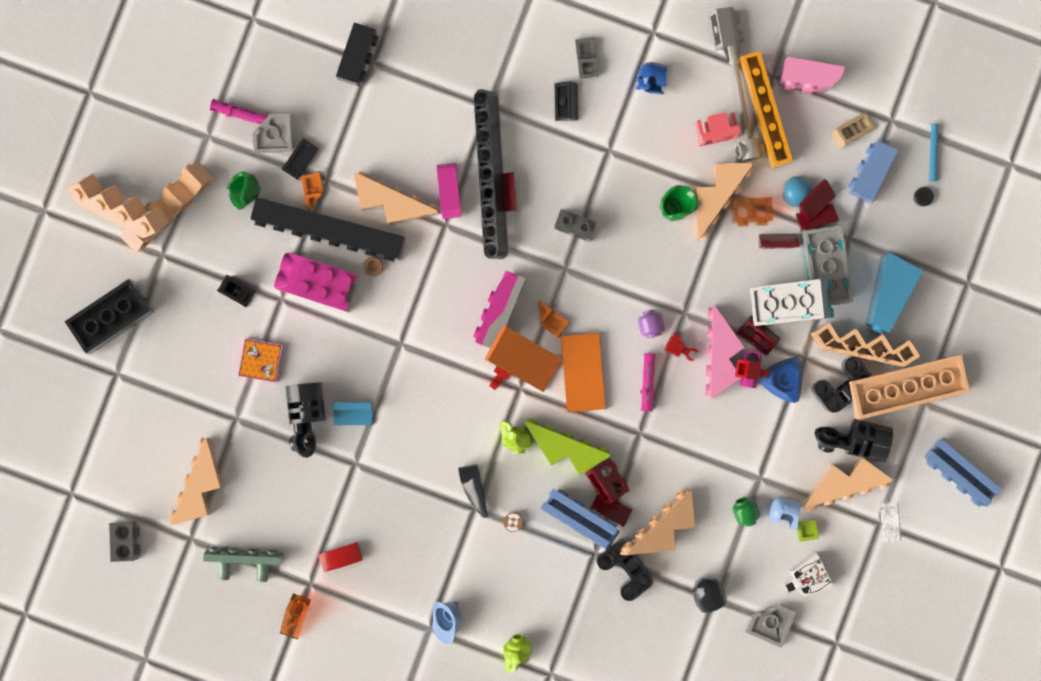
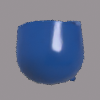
[636,62,667,95]

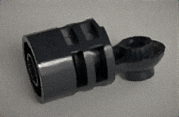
[285,382,326,458]
[814,419,893,463]

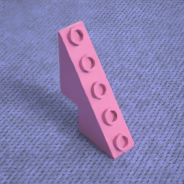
[705,306,744,399]

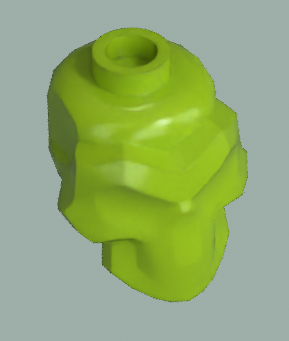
[500,420,532,454]
[503,633,533,673]

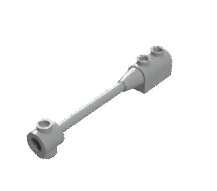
[709,7,765,161]

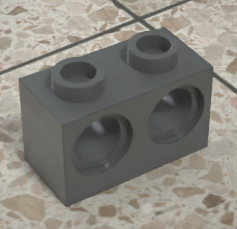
[554,209,597,242]
[109,521,140,562]

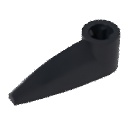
[458,464,488,518]

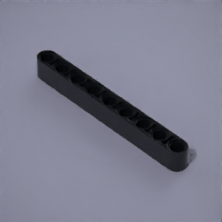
[474,89,508,260]

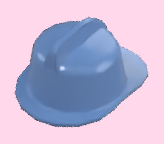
[433,601,462,644]

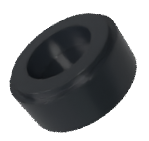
[913,187,934,207]

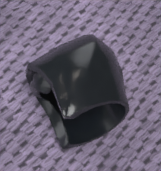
[693,576,727,613]

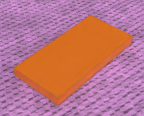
[485,325,562,392]
[561,333,605,412]

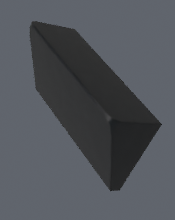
[554,81,578,121]

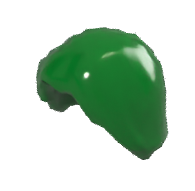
[227,171,260,210]
[659,185,699,221]

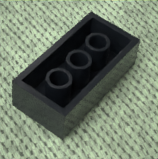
[64,279,154,354]

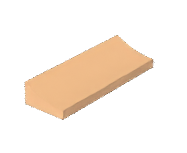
[849,354,970,420]

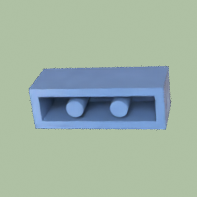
[848,140,898,203]

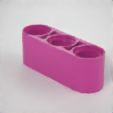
[436,163,462,219]

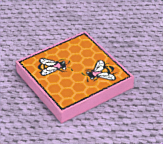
[238,339,283,383]

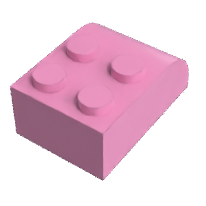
[778,56,845,95]

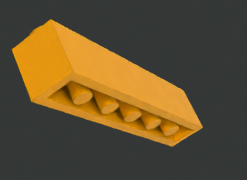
[739,51,793,169]

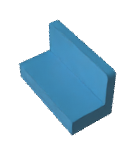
[332,402,373,425]

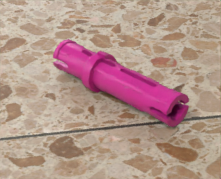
[210,99,268,125]
[640,353,656,412]

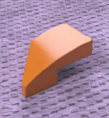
[301,172,324,211]
[538,300,570,338]

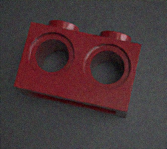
[585,458,630,505]

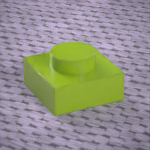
[797,519,819,542]

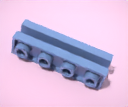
[924,439,1002,507]
[541,488,620,551]

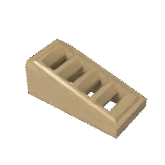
[831,112,876,149]

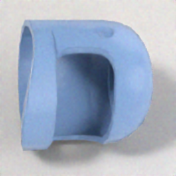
[769,497,801,530]

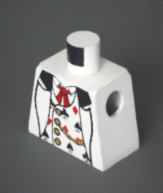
[784,553,834,596]

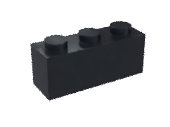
[336,22,379,87]

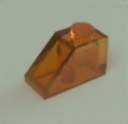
[280,593,311,640]

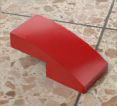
[318,542,363,572]

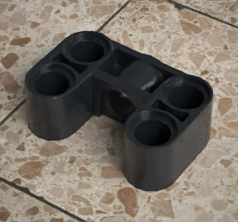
[811,357,872,413]
[596,540,653,601]

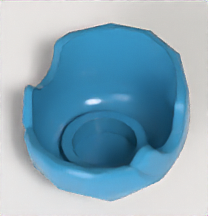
[782,176,812,207]

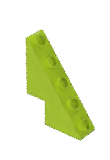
[524,418,610,475]

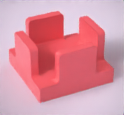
[695,112,741,147]

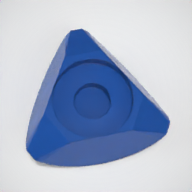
[760,357,802,403]

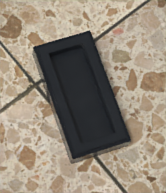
[282,138,319,180]

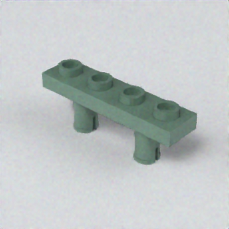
[203,547,284,582]

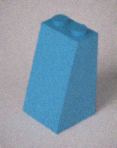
[866,252,923,335]

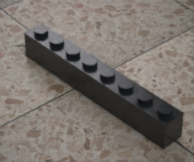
[250,197,406,262]

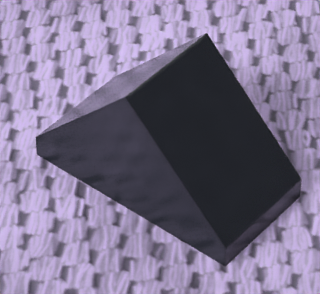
[217,275,256,307]

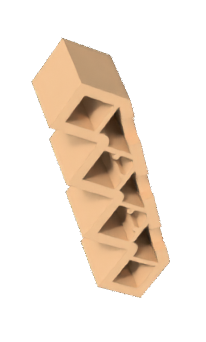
[121,161,214,253]
[67,173,169,238]
[810,323,920,367]

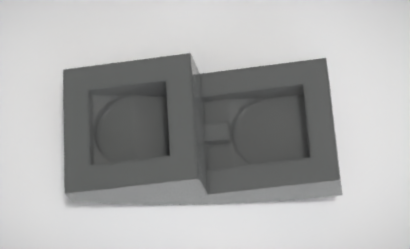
[575,37,599,79]

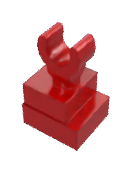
[663,333,698,361]
[735,360,770,380]
[489,366,511,390]

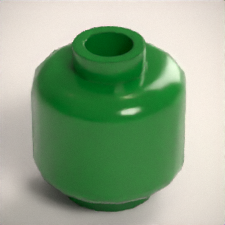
[733,497,760,527]

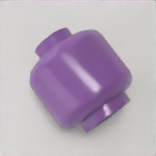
[638,309,665,339]

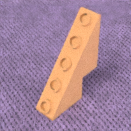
[695,163,754,241]
[354,171,439,225]
[169,438,223,525]
[801,458,893,511]
[620,489,695,555]

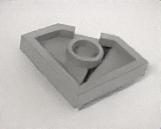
[252,112,293,153]
[745,604,797,648]

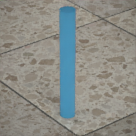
[929,124,939,182]

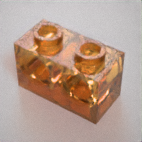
[731,197,773,227]

